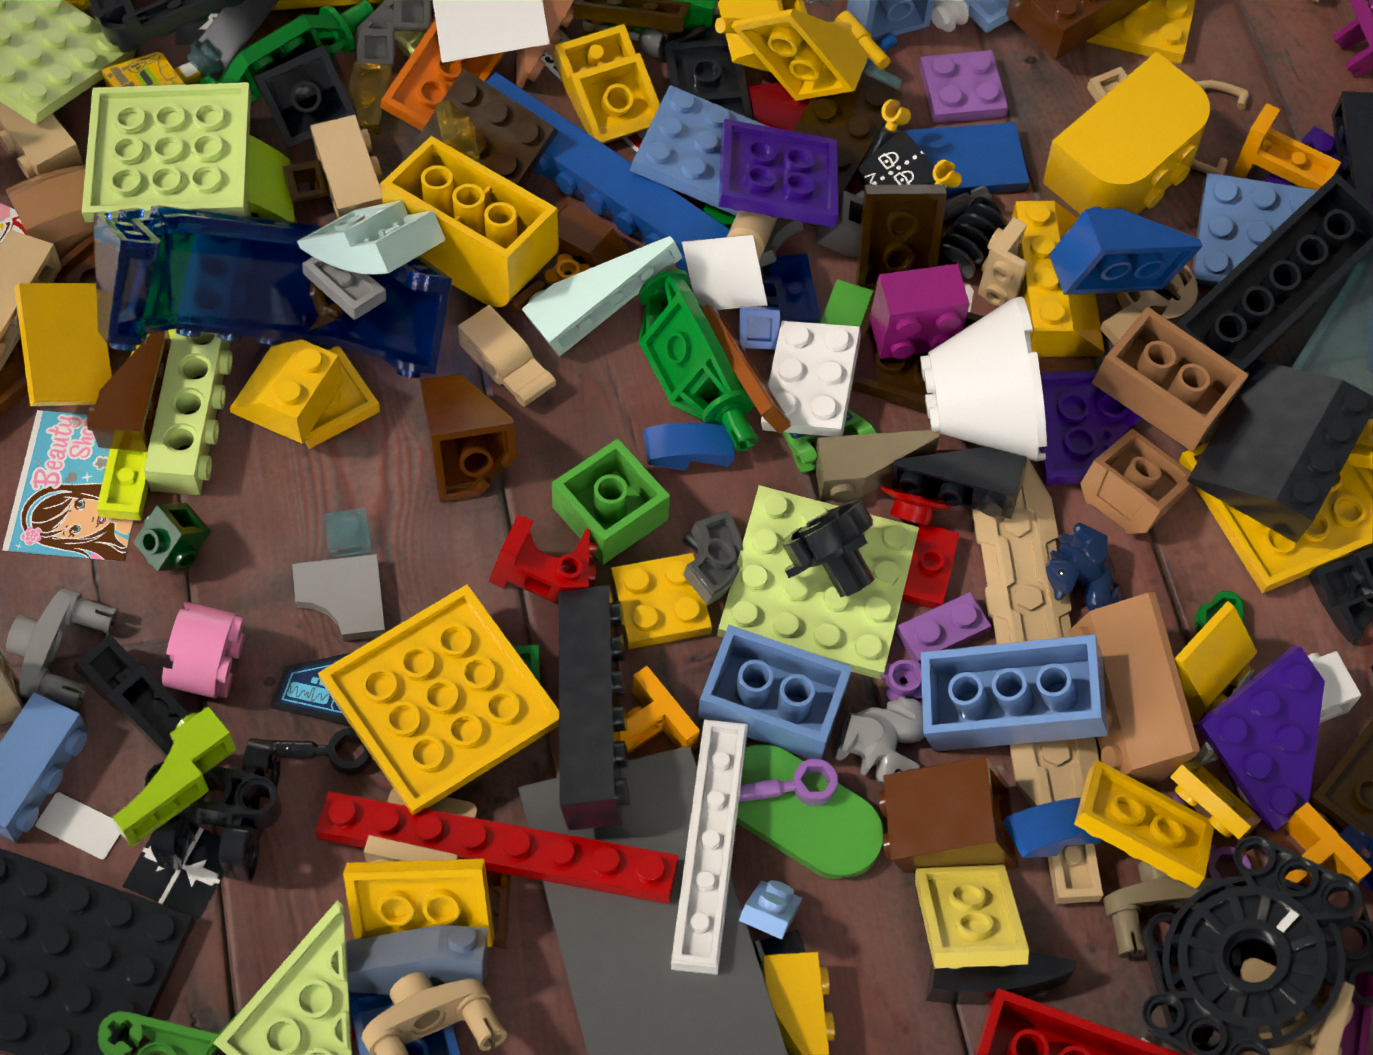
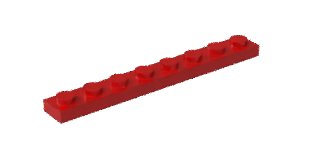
[315,792,679,904]

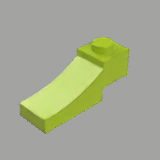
[112,706,236,848]

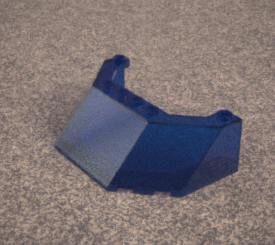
[93,205,452,378]

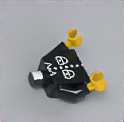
[856,99,962,198]

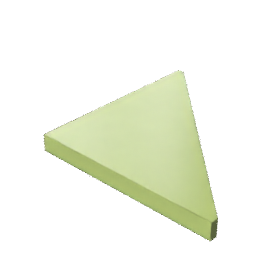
[214,900,352,1055]

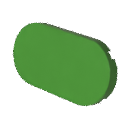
[737,744,883,880]

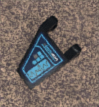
[270,653,351,726]

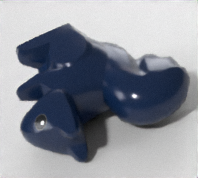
[1045,523,1126,611]

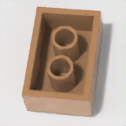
[1092,307,1249,452]

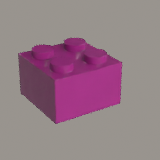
[870,264,970,359]

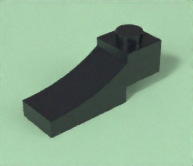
[73,634,189,758]

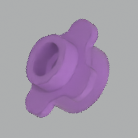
[880,659,922,701]

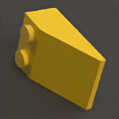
[731,9,869,101]

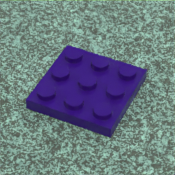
[718,119,838,227]

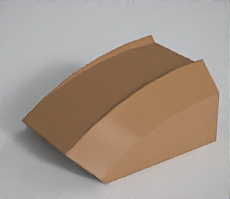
[6,165,121,258]
[1080,428,1192,534]

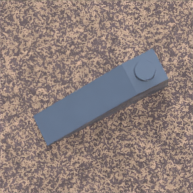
[346,925,488,995]

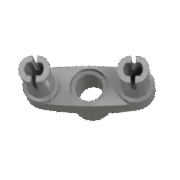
[6,588,118,710]

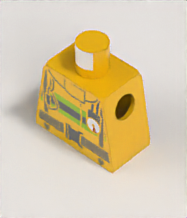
[102,52,202,87]

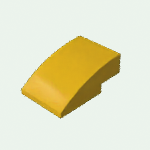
[551,24,660,144]

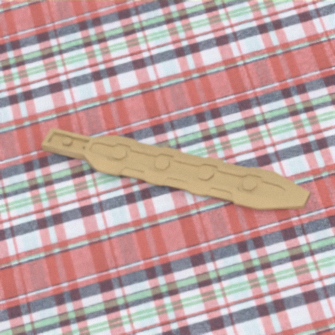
[971,446,1103,904]

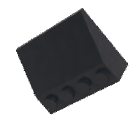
[1187,360,1373,543]

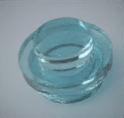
[187,41,223,76]

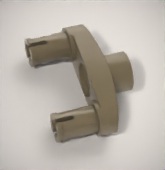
[1103,861,1219,958]

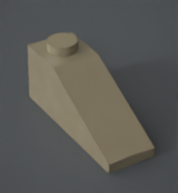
[814,430,940,502]

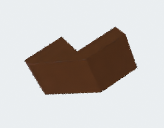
[558,205,632,268]

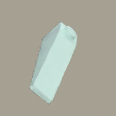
[522,236,683,357]

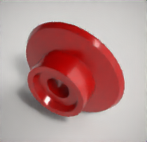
[881,486,952,526]

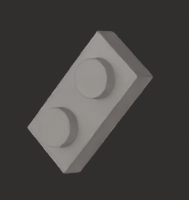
[302,257,386,320]

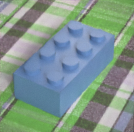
[921,634,1108,752]

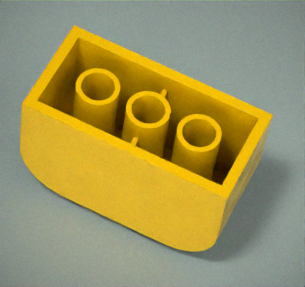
[1043,51,1210,215]
[380,136,559,307]

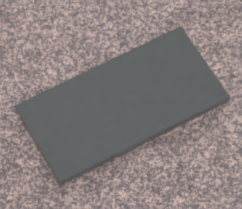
[518,745,788,1055]

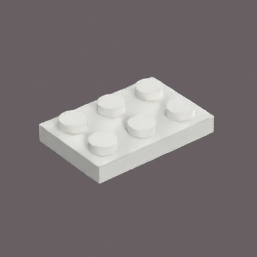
[761,321,861,437]

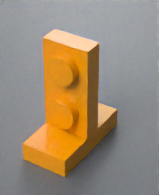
[1231,103,1341,190]
[620,666,700,755]
[1284,802,1372,894]

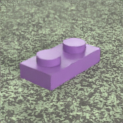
[895,592,991,664]

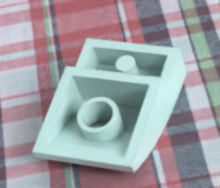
[297,200,446,274]

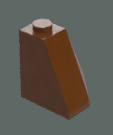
[420,374,518,502]

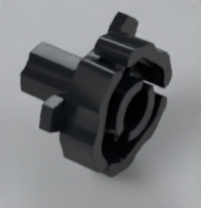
[782,498,875,597]

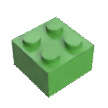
[552,439,670,565]

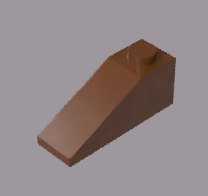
[87,325,171,453]

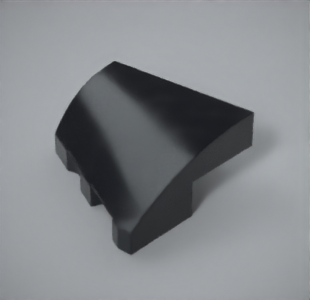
[1308,548,1373,642]

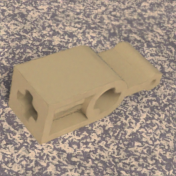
[458,304,556,407]

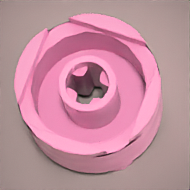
[162,602,245,699]

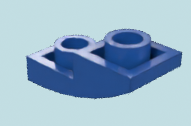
[643,423,735,471]
[1003,797,1102,858]

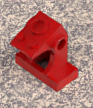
[488,514,597,603]

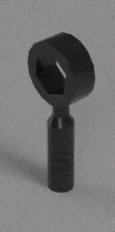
[264,728,372,775]

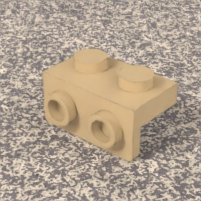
[977,217,1028,306]

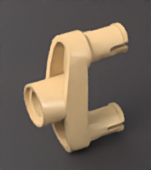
[362,972,507,1055]

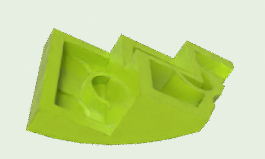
[246,135,297,229]

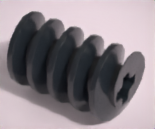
[937,196,1008,279]

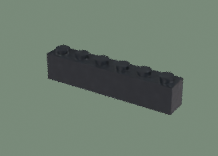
[559,585,630,831]

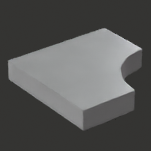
[292,554,386,641]

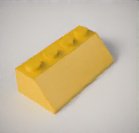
[1010,201,1105,357]

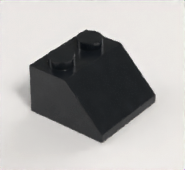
[255,45,358,148]

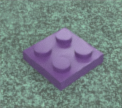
[919,50,1008,124]

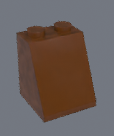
[879,756,1019,873]

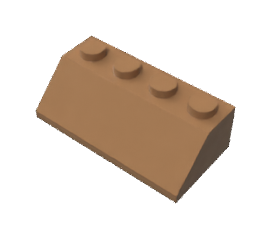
[1069,592,1200,787]

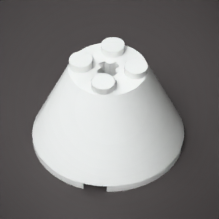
[920,297,1047,461]

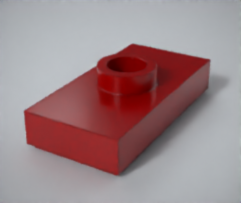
[901,524,960,609]

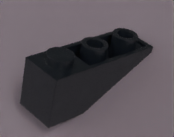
[892,446,1027,519]

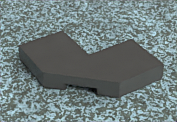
[356,0,432,68]

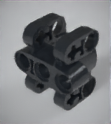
[145,737,282,882]

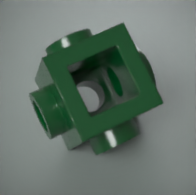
[133,502,211,572]

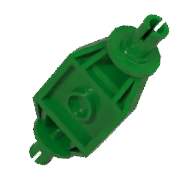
[200,0,374,105]
[638,269,759,452]

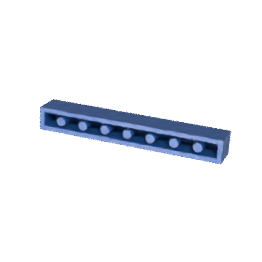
[485,72,730,275]

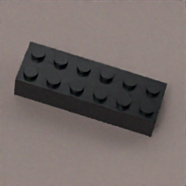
[1175,173,1373,372]

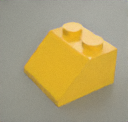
[229,339,343,444]
[1174,601,1257,725]

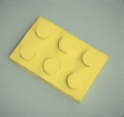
[915,864,1029,969]

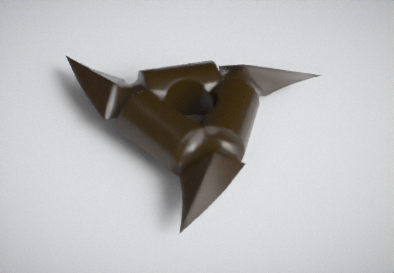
[306,281,346,332]

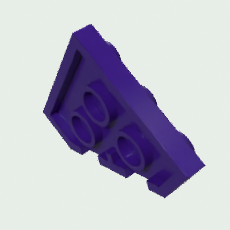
[1039,370,1142,486]
[1195,646,1325,831]

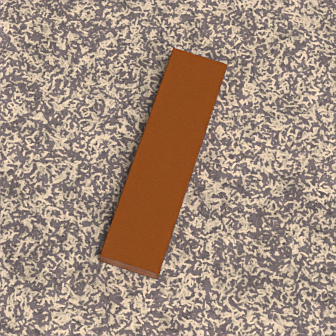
[702,304,791,435]

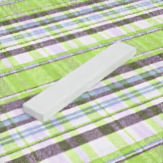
[671,720,748,975]

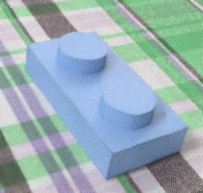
[739,880,803,939]

